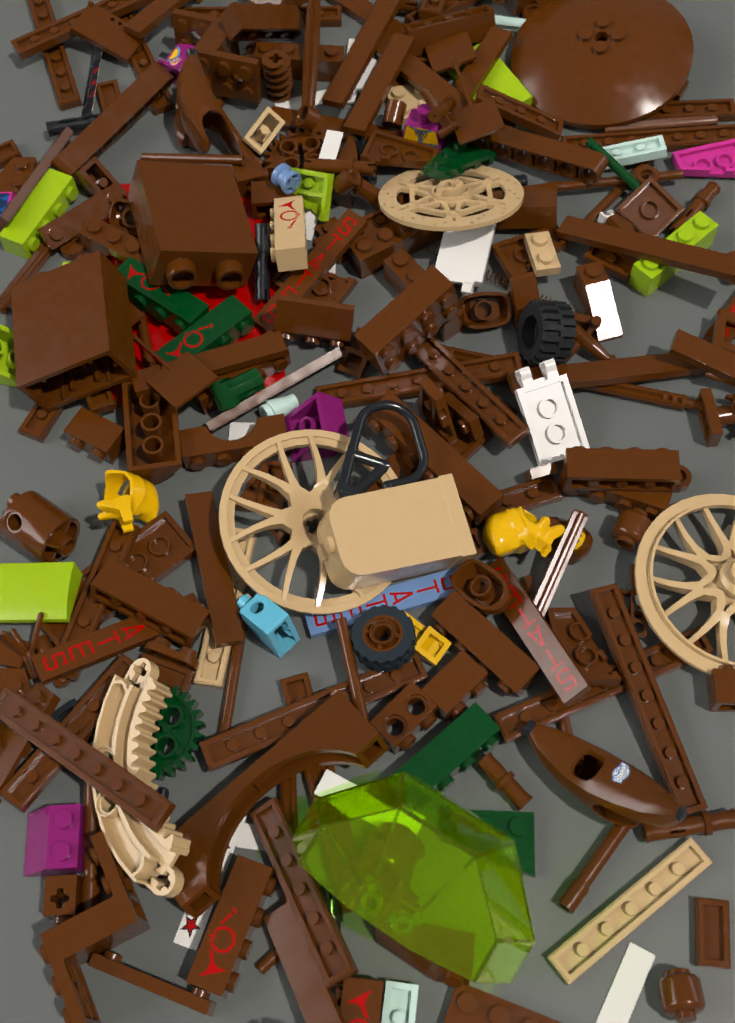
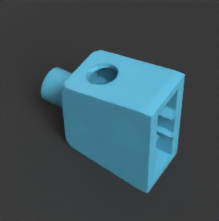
[237,594,300,659]

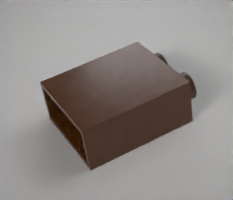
[128,160,258,290]
[11,250,138,412]

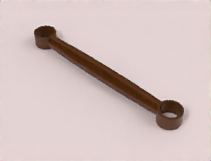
[295,0,321,132]

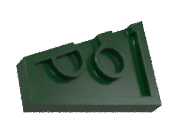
[423,140,496,181]
[441,809,535,878]

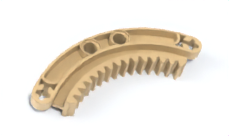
[92,658,191,898]

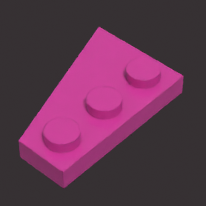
[671,139,735,178]

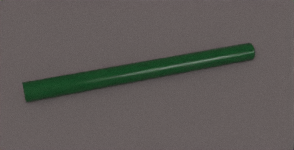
[585,137,677,226]

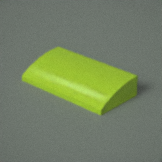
[0,562,83,623]

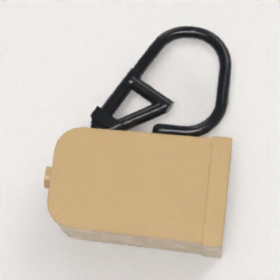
[317,400,477,590]

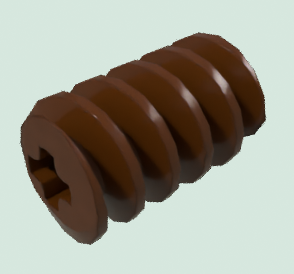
[262,49,294,103]

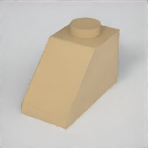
[242,107,286,155]

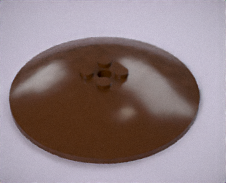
[511,0,694,129]

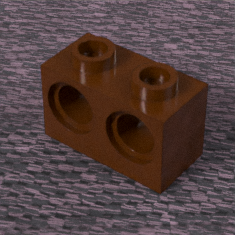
[370,681,437,755]

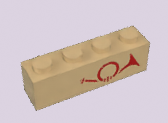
[270,195,308,272]

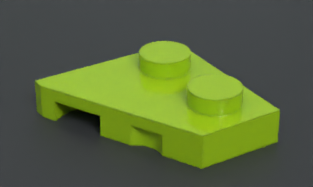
[291,167,334,221]

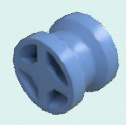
[271,163,301,194]

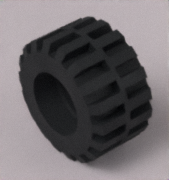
[517,299,576,366]

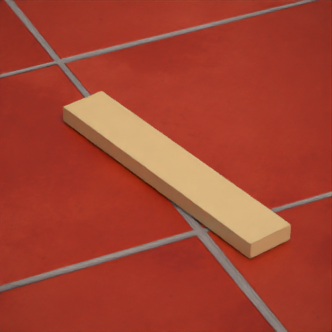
[193,528,258,689]
[547,837,713,985]

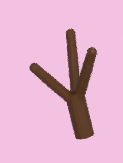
[1,612,44,679]

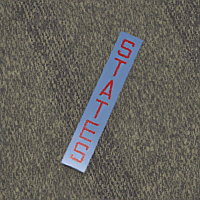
[304,567,458,639]

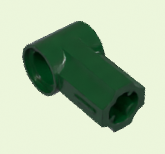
[209,368,265,411]

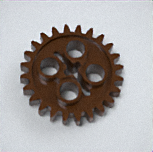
[264,128,339,176]

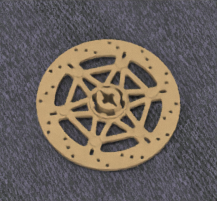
[378,165,524,231]

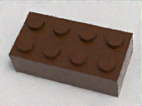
[354,265,460,377]

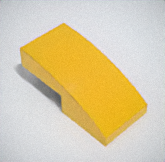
[388,612,452,666]

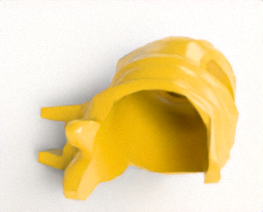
[96,470,159,533]
[482,506,565,557]

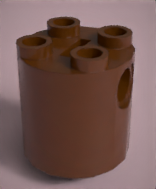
[0,490,80,563]

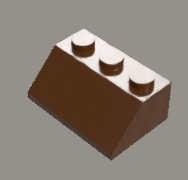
[274,294,355,349]

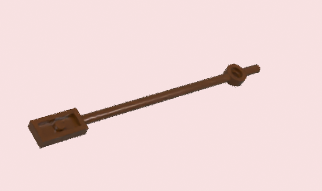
[398,166,684,209]

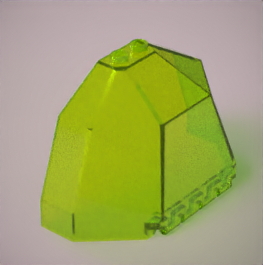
[292,771,537,983]

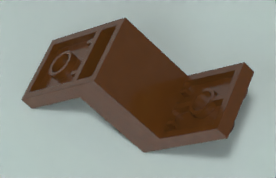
[172,8,262,104]
[39,831,151,1023]

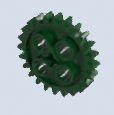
[149,683,207,781]

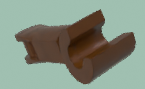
[333,167,380,210]

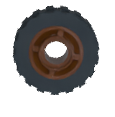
[351,605,417,673]

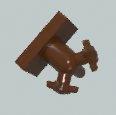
[696,388,735,447]

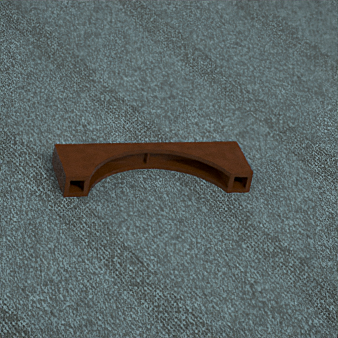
[160,690,390,920]

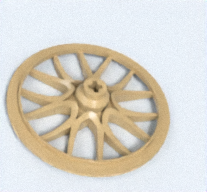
[218,429,398,615]
[634,494,735,675]

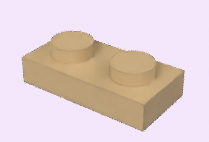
[524,231,561,277]

